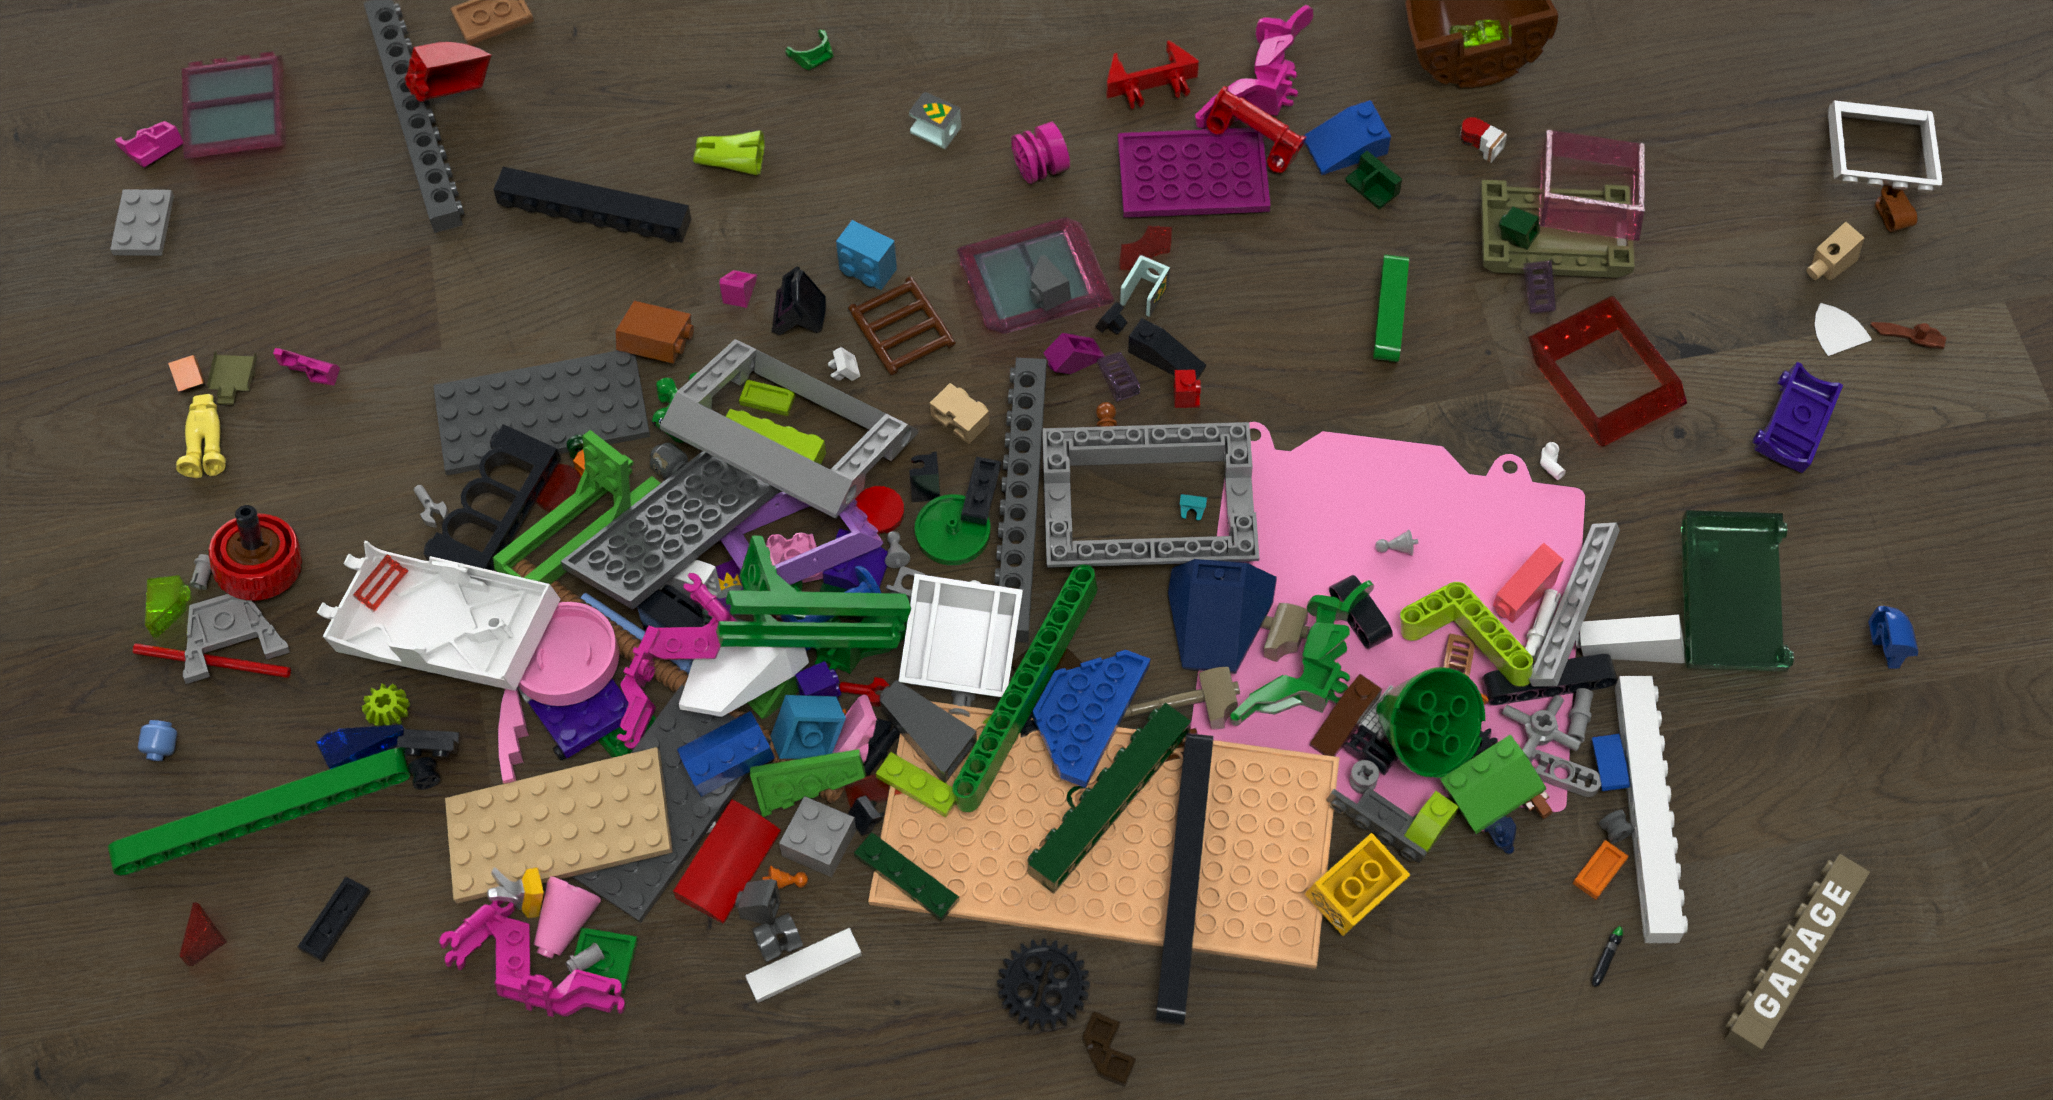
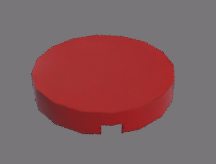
[855,486,904,535]

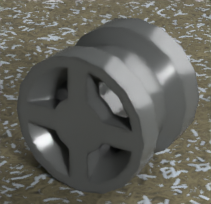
[1599,810,1635,843]

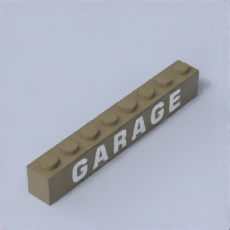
[1725,854,1870,1058]

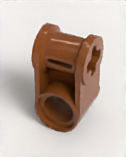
[1875,185,1917,232]

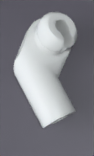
[1540,442,1566,480]

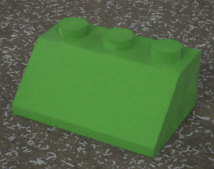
[1440,734,1547,834]

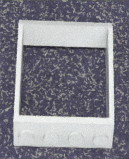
[1828,101,1942,192]

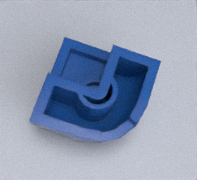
[1868,606,1918,669]

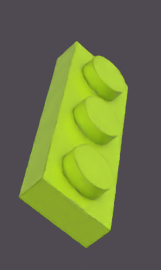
[876,752,956,818]

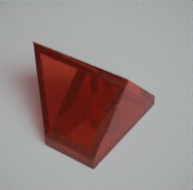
[179,902,227,966]

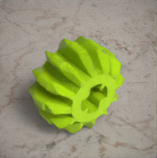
[362,683,410,730]

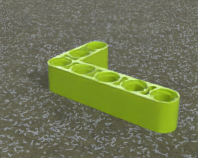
[1400,582,1533,686]

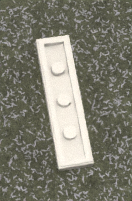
[745,928,861,1003]

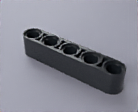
[1482,654,1618,705]

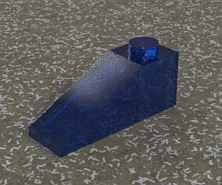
[315,724,404,769]

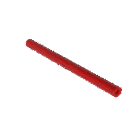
[133,643,291,678]

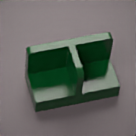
[1345,151,1402,209]

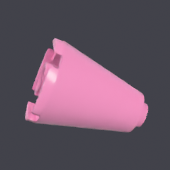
[534,876,601,959]

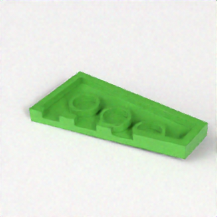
[750,749,865,817]

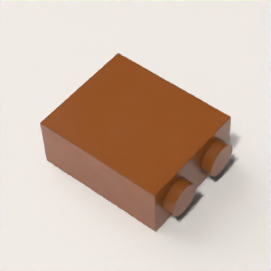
[616,301,694,364]

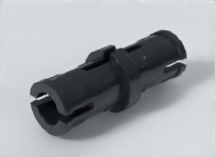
[863,725,900,778]

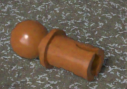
[1096,402,1117,427]

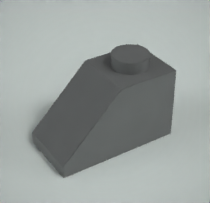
[1030,255,1071,311]
[735,879,781,925]

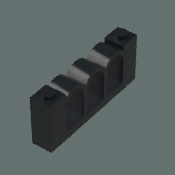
[423,424,561,571]

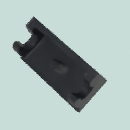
[909,451,940,502]

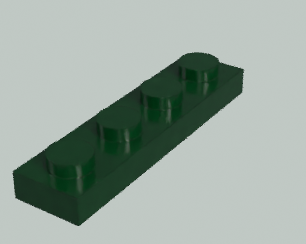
[854,832,959,921]

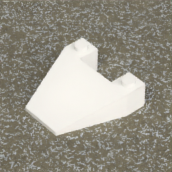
[679,647,809,717]

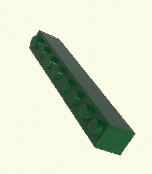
[1027,702,1191,893]

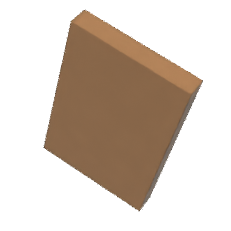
[450,0,534,45]

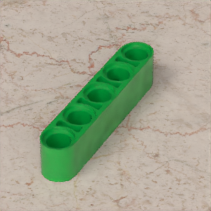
[1373,254,1409,362]

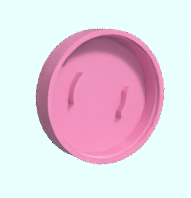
[518,602,619,706]

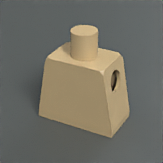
[1806,222,1864,280]

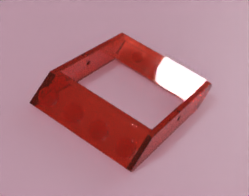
[1528,296,1687,447]

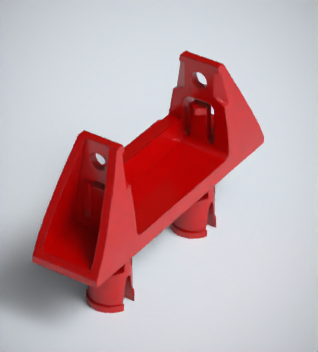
[1107,41,1199,109]

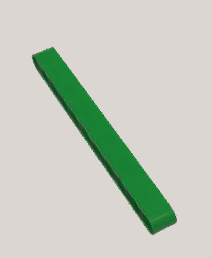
[952,564,1098,812]
[108,748,410,876]

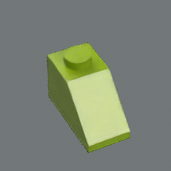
[1404,791,1458,853]

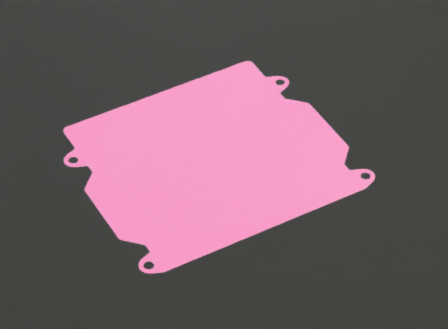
[1191,422,1585,831]

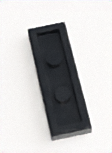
[961,456,1002,525]
[298,876,371,962]

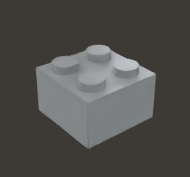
[779,796,856,877]

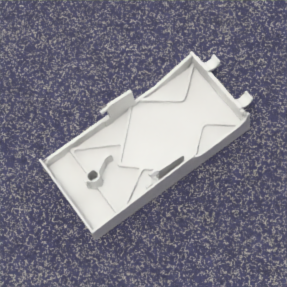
[317,541,560,691]

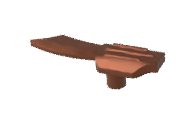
[1870,322,1947,349]

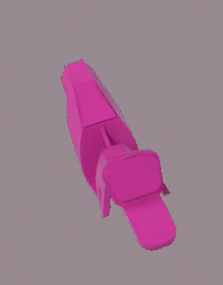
[1195,5,1313,129]

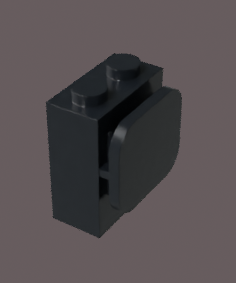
[637,584,705,660]

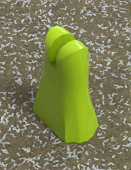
[693,130,765,175]

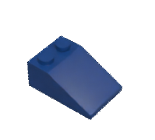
[1304,100,1391,175]

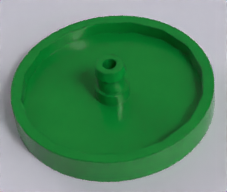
[915,494,991,565]

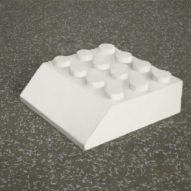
[899,574,1023,697]

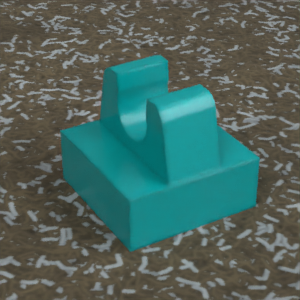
[1180,494,1207,520]

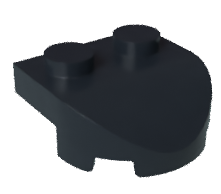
[397,729,459,758]

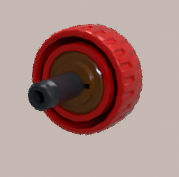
[208,505,302,601]

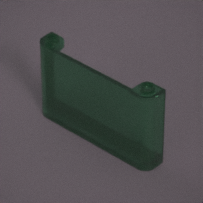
[1681,510,1794,672]

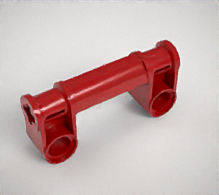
[1206,86,1307,173]

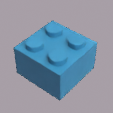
[836,220,897,290]
[770,695,846,759]

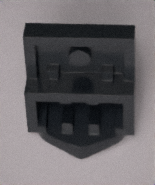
[772,266,826,336]

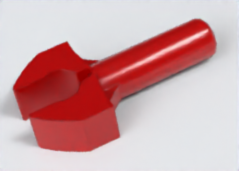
[839,677,890,707]

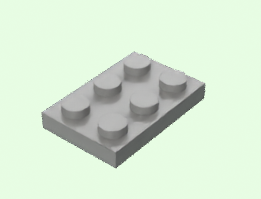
[110,190,174,255]

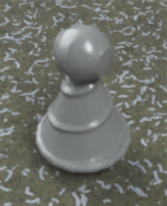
[1375,529,1418,555]
[885,531,910,568]

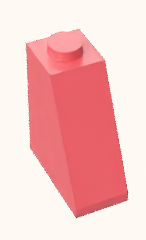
[1493,543,1564,623]

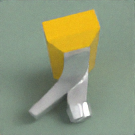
[487,867,544,918]

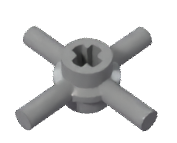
[1502,695,1581,759]

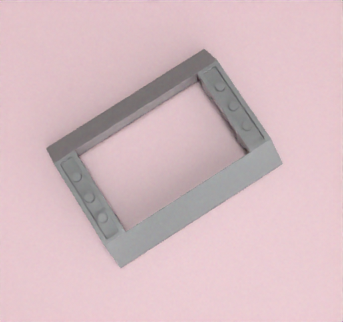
[660,339,919,518]
[1043,422,1260,567]

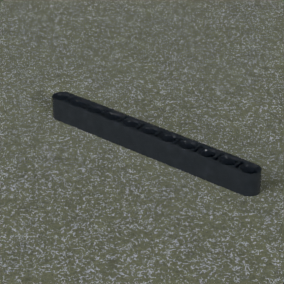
[1155,733,1214,1026]

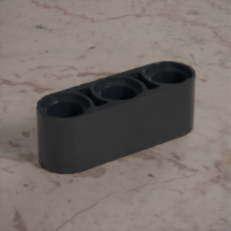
[1329,575,1393,649]

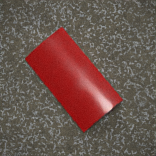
[673,799,781,924]

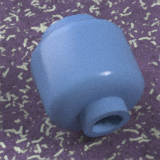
[138,720,177,761]

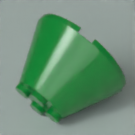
[1376,667,1485,778]

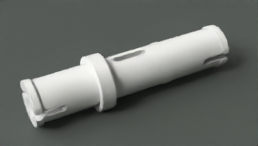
[1525,589,1561,664]

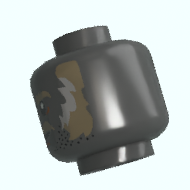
[650,442,688,480]

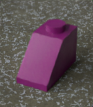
[1043,333,1105,374]

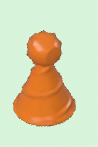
[762,866,808,890]

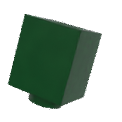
[1499,206,1540,250]

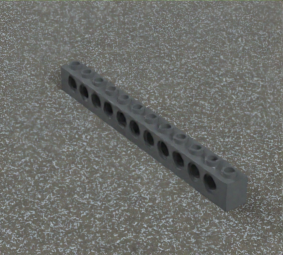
[363,0,464,233]
[995,358,1046,643]

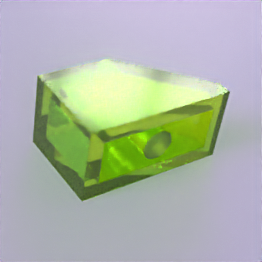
[145,575,190,638]

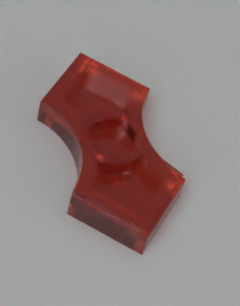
[1120,226,1172,270]

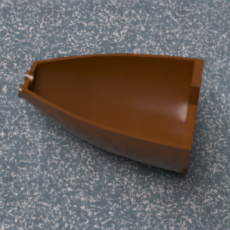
[1405,0,1559,88]

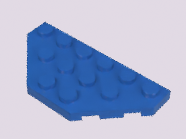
[1033,650,1151,788]

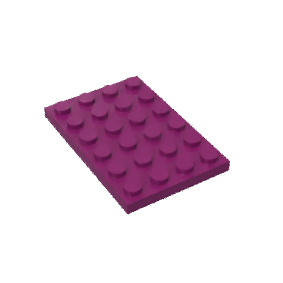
[1118,128,1271,217]

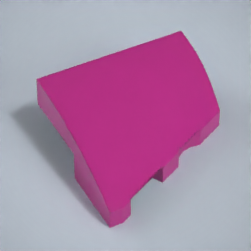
[115,121,184,167]
[273,348,340,385]

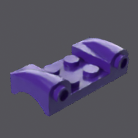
[1752,362,1843,473]

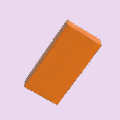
[1573,840,1629,900]

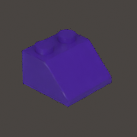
[823,529,888,589]

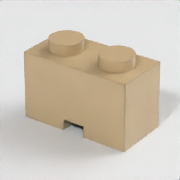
[930,383,989,444]

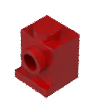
[1173,370,1201,408]

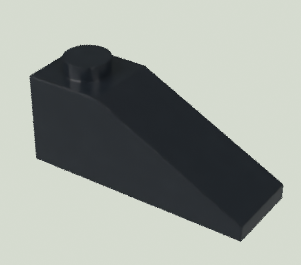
[1128,318,1206,380]

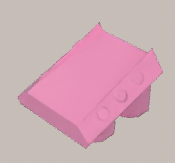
[765,533,823,583]
[833,694,877,763]

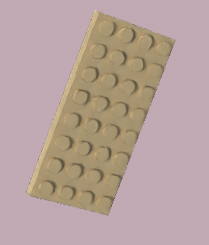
[445,747,673,904]

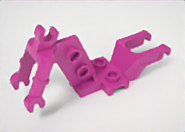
[617,573,736,750]
[440,900,625,1017]

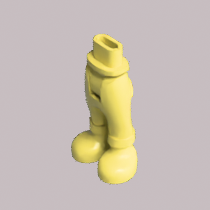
[176,394,226,478]

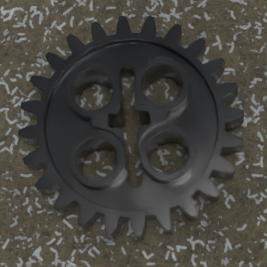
[997,938,1090,1031]

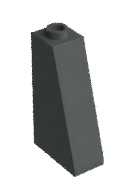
[880,680,977,783]

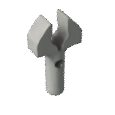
[414,485,449,528]

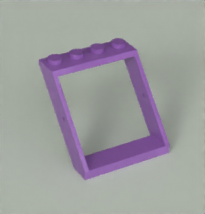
[720,492,883,585]

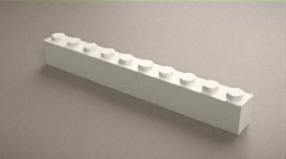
[1615,676,1688,943]

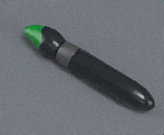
[1592,926,1623,987]

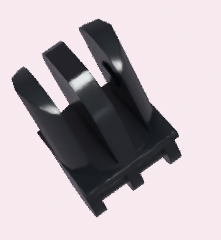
[1343,725,1399,776]

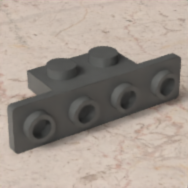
[1326,787,1427,863]

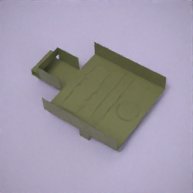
[207,351,257,405]

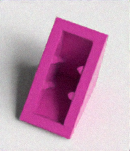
[719,270,757,308]

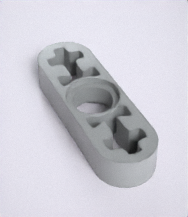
[1529,750,1601,797]

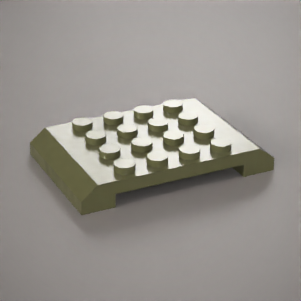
[1480,180,1635,278]

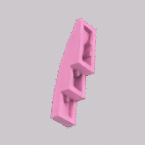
[498,688,529,784]

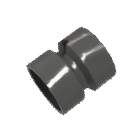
[752,913,803,962]

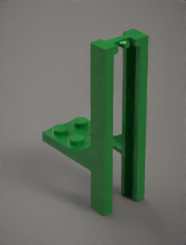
[716,536,912,648]

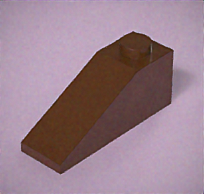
[1310,674,1382,757]

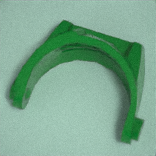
[785,29,834,70]

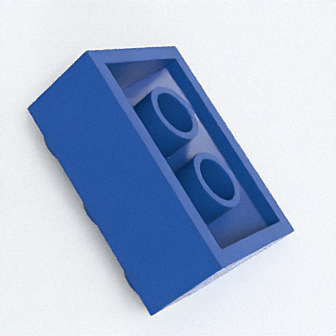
[677,711,775,797]

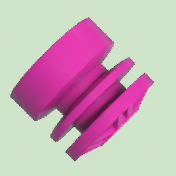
[1011,122,1070,184]

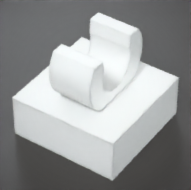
[828,347,860,381]

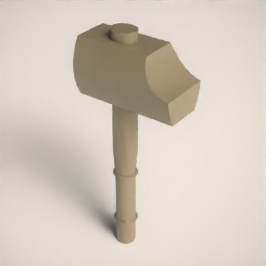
[1261,603,1310,662]
[1123,667,1240,729]

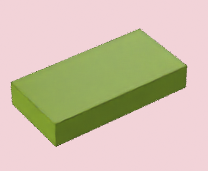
[739,380,796,416]

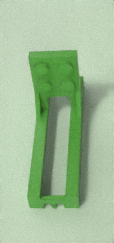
[493,430,661,585]

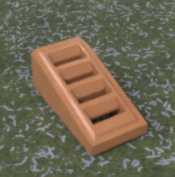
[1443,633,1475,677]

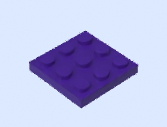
[528,678,628,758]

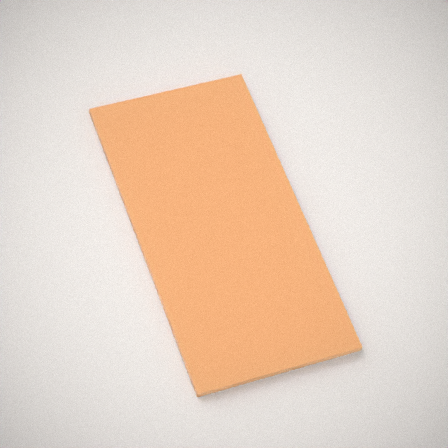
[868,701,1339,969]

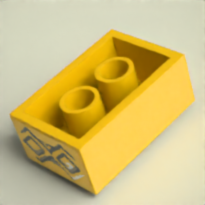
[1305,833,1410,936]

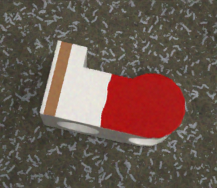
[1460,117,1507,163]

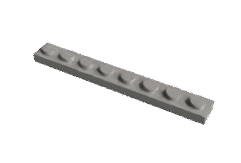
[1529,523,1620,686]

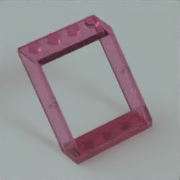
[1539,130,1644,241]

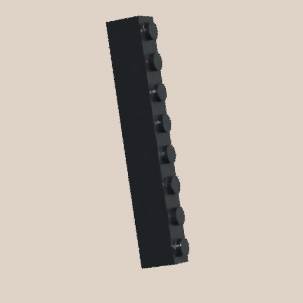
[493,166,692,243]

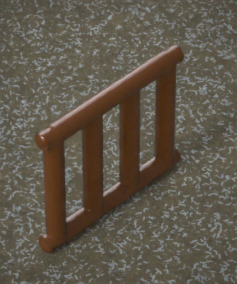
[848,276,956,376]

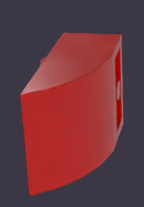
[405,42,491,101]

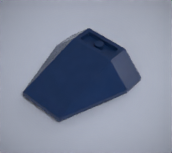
[1168,559,1277,674]

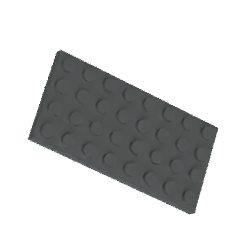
[433,351,650,475]
[560,451,781,609]
[571,684,771,923]

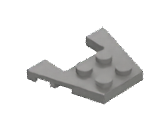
[183,594,290,684]

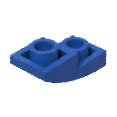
[1592,734,1630,791]

